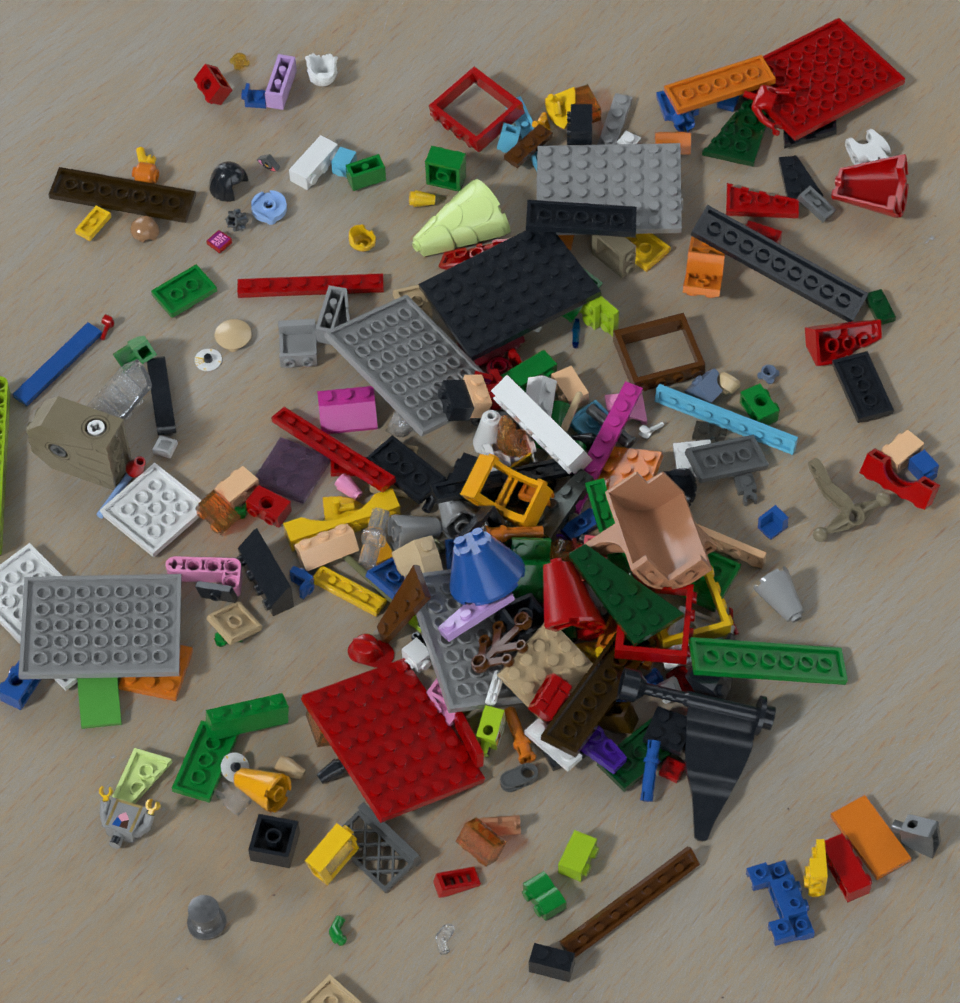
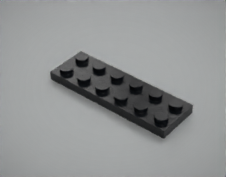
[526,200,637,238]

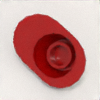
[348,634,394,668]

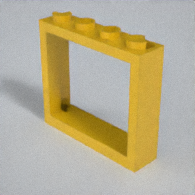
[639,566,733,649]

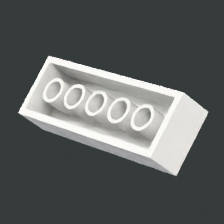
[491,375,592,474]

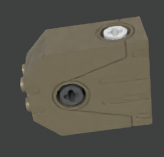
[26,396,132,490]

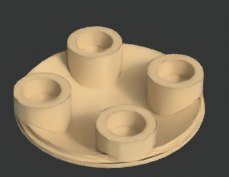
[215,319,252,352]

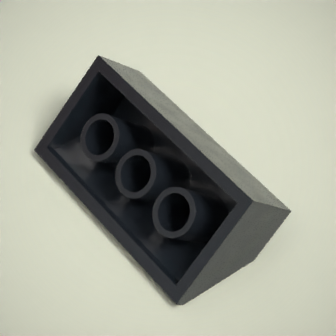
[237,528,294,616]

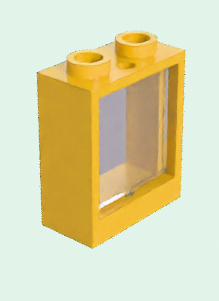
[305,823,359,886]

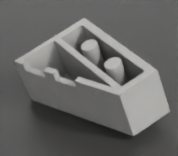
[315,285,350,345]

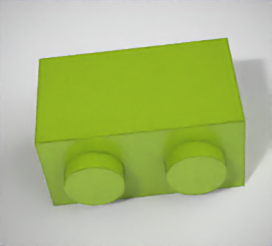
[558,830,599,882]

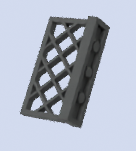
[342,802,422,894]

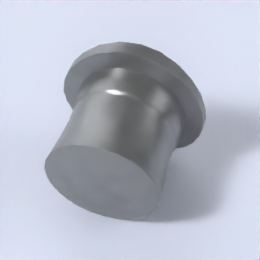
[187,895,226,940]

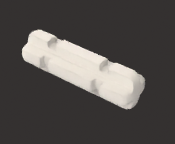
[485,670,503,706]

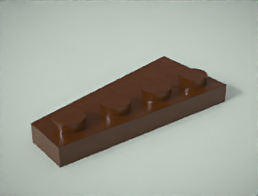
[377,565,431,643]

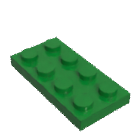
[172,720,239,803]

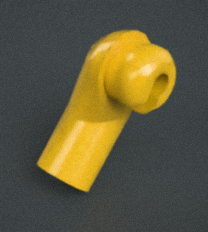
[136,147,156,165]

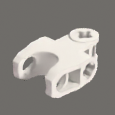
[845,129,891,165]

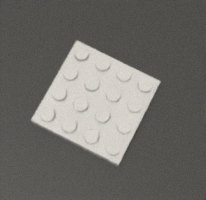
[100,463,208,558]

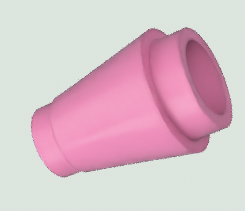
[334,474,363,501]

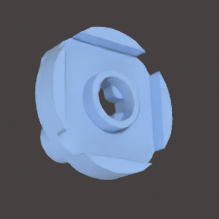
[251,190,287,225]

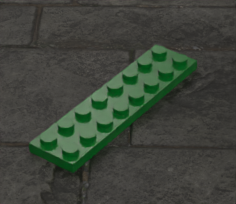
[689,637,848,685]

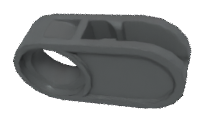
[500,763,538,792]

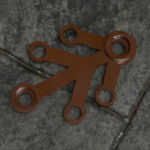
[471,612,532,673]

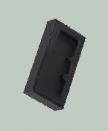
[195,581,238,603]

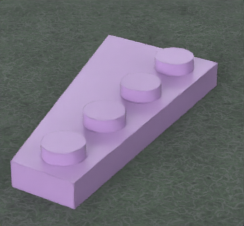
[438,593,515,642]

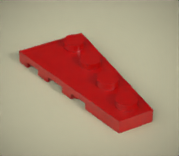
[726,183,799,218]

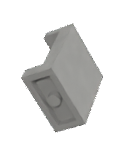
[278,319,318,368]

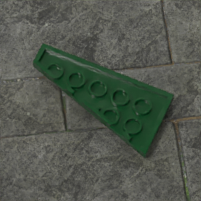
[702,99,770,167]
[569,544,684,647]

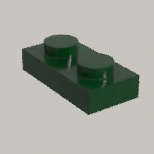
[865,289,896,325]

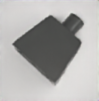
[891,814,941,858]

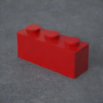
[825,833,872,903]

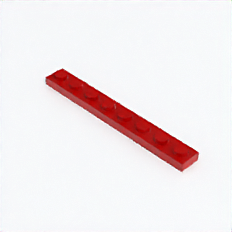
[237,273,384,298]
[271,407,396,493]

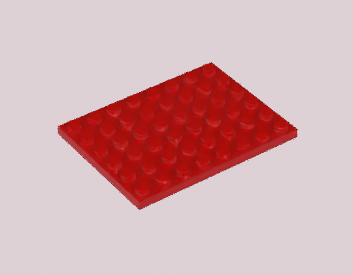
[751,18,905,141]
[301,658,485,823]

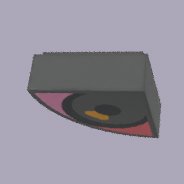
[257,154,280,172]

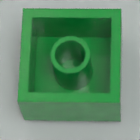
[425,145,467,192]

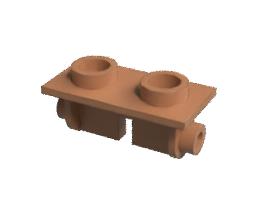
[479,815,521,837]

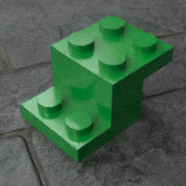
[511,537,551,603]

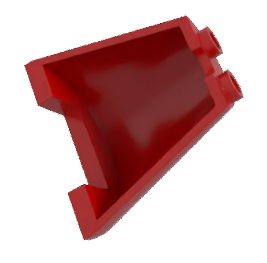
[831,154,909,218]
[543,558,606,641]

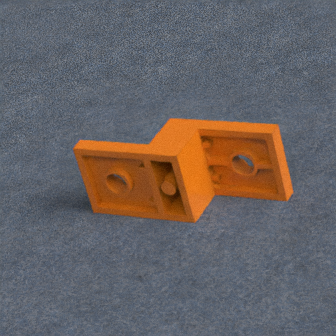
[682,236,725,298]

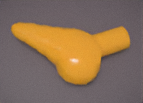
[532,112,551,130]

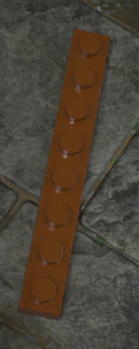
[559,846,700,958]

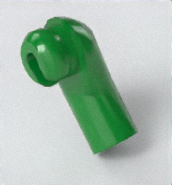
[329,915,347,946]

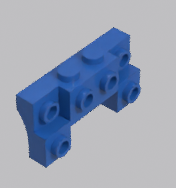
[746,860,815,946]

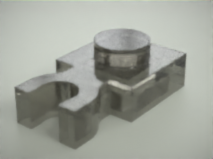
[692,421,727,442]

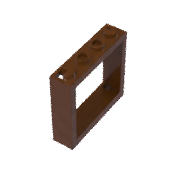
[613,313,705,392]

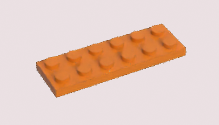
[664,55,776,115]

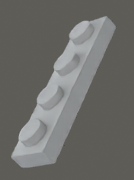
[597,93,632,145]

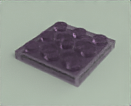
[255,437,331,504]

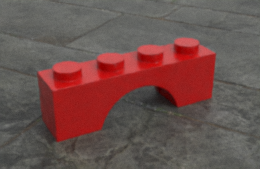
[859,448,940,510]

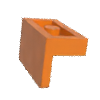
[655,132,691,155]

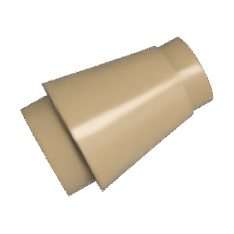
[275,755,306,781]

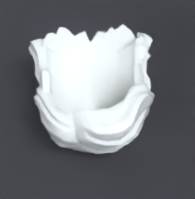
[305,53,338,86]

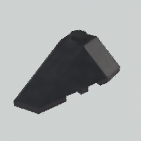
[685,633,736,699]

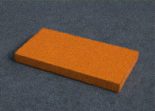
[830,795,912,880]

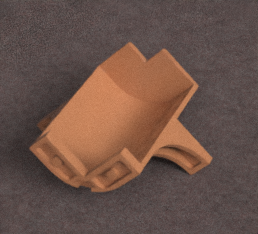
[583,472,718,589]

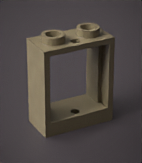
[592,235,636,278]

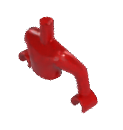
[743,84,799,136]

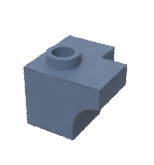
[684,368,723,403]

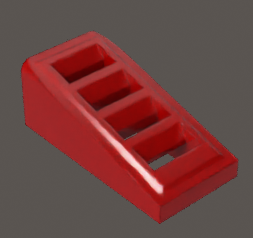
[433,866,481,898]

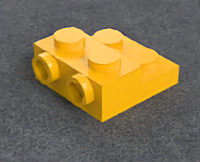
[803,839,828,897]

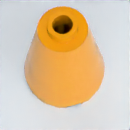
[233,768,291,813]

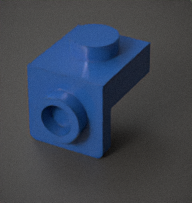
[289,566,315,600]

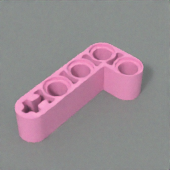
[165,556,243,597]

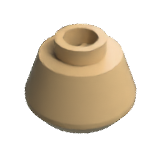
[717,372,740,396]

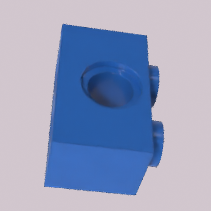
[0,661,42,710]

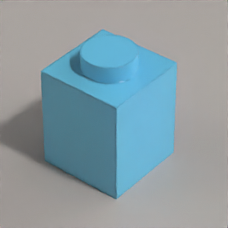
[497,123,521,153]
[331,147,357,178]

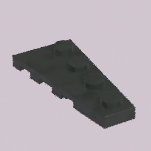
[536,469,594,543]

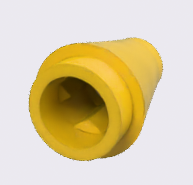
[409,190,435,207]

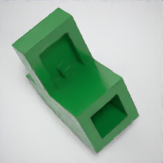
[113,336,157,371]

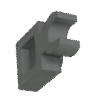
[733,473,757,506]

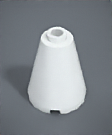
[473,410,511,454]

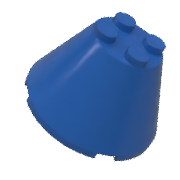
[449,527,525,606]

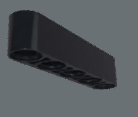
[147,356,177,436]

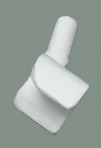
[638,422,664,439]

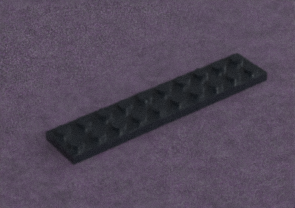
[690,205,868,322]

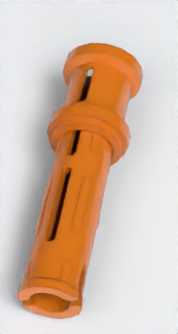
[483,525,544,542]
[504,706,536,764]

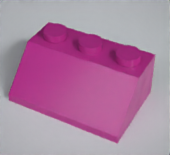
[317,386,378,434]

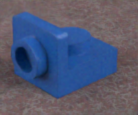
[241,83,266,109]

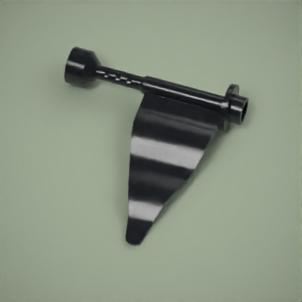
[617,667,776,842]

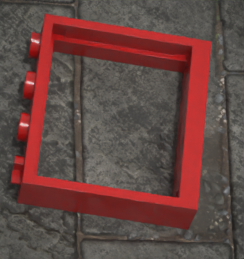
[429,66,525,152]
[615,579,697,665]

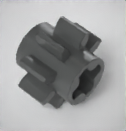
[225,209,248,232]

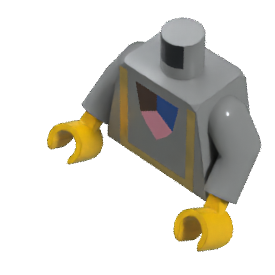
[99,786,161,849]

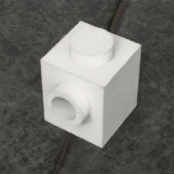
[402,637,432,674]

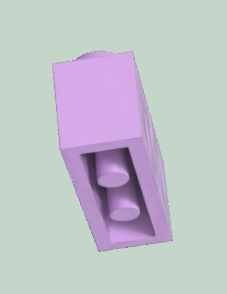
[265,54,297,110]

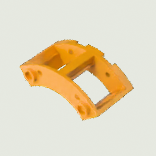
[460,454,553,527]

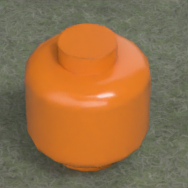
[132,162,159,184]

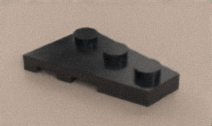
[778,155,824,202]

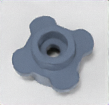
[757,365,779,384]

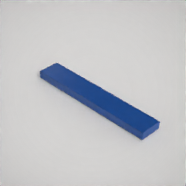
[13,322,102,406]

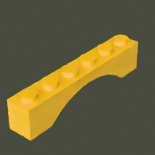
[283,488,401,551]

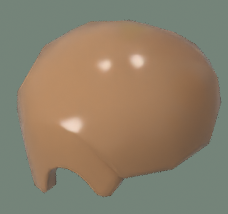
[130,216,159,243]

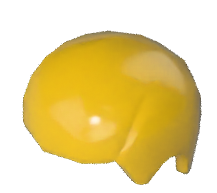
[348,224,376,252]

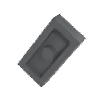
[797,186,836,223]

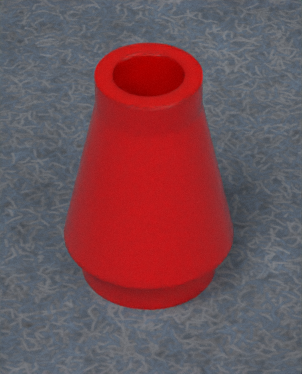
[125,456,146,478]

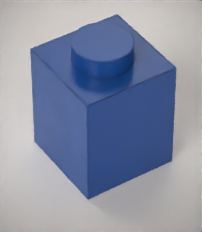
[908,449,939,481]

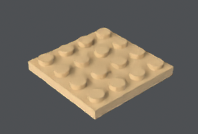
[497,623,593,725]

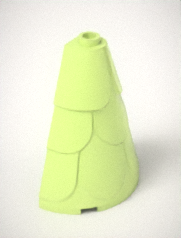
[412,179,511,257]

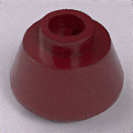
[487,357,512,375]

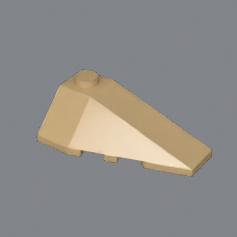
[391,535,443,577]

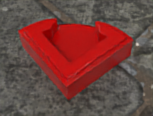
[508,348,522,368]

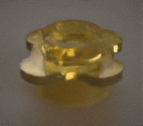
[229,53,250,70]

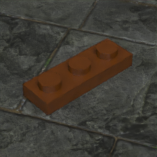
[504,124,553,169]

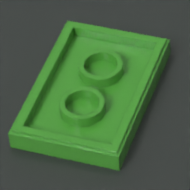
[77,678,122,729]

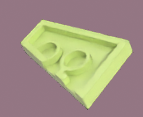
[112,748,173,804]

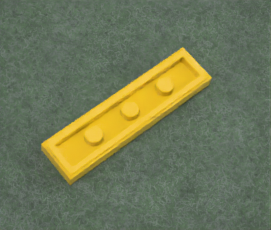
[313,565,387,617]

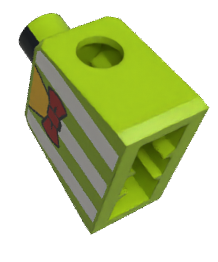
[476,705,507,757]

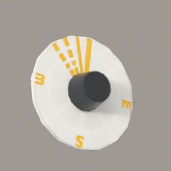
[194,349,222,371]
[221,753,249,782]

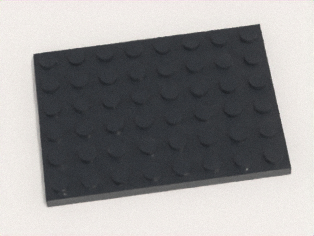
[419,230,602,361]

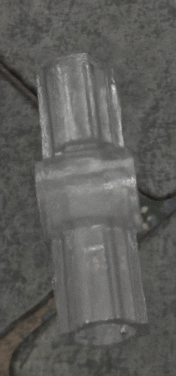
[358,508,390,568]

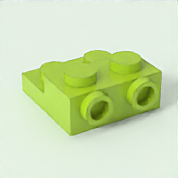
[580,296,619,337]

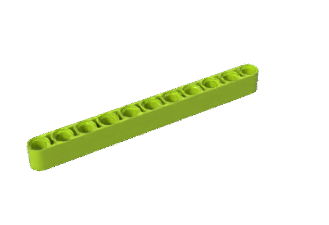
[0,376,11,555]

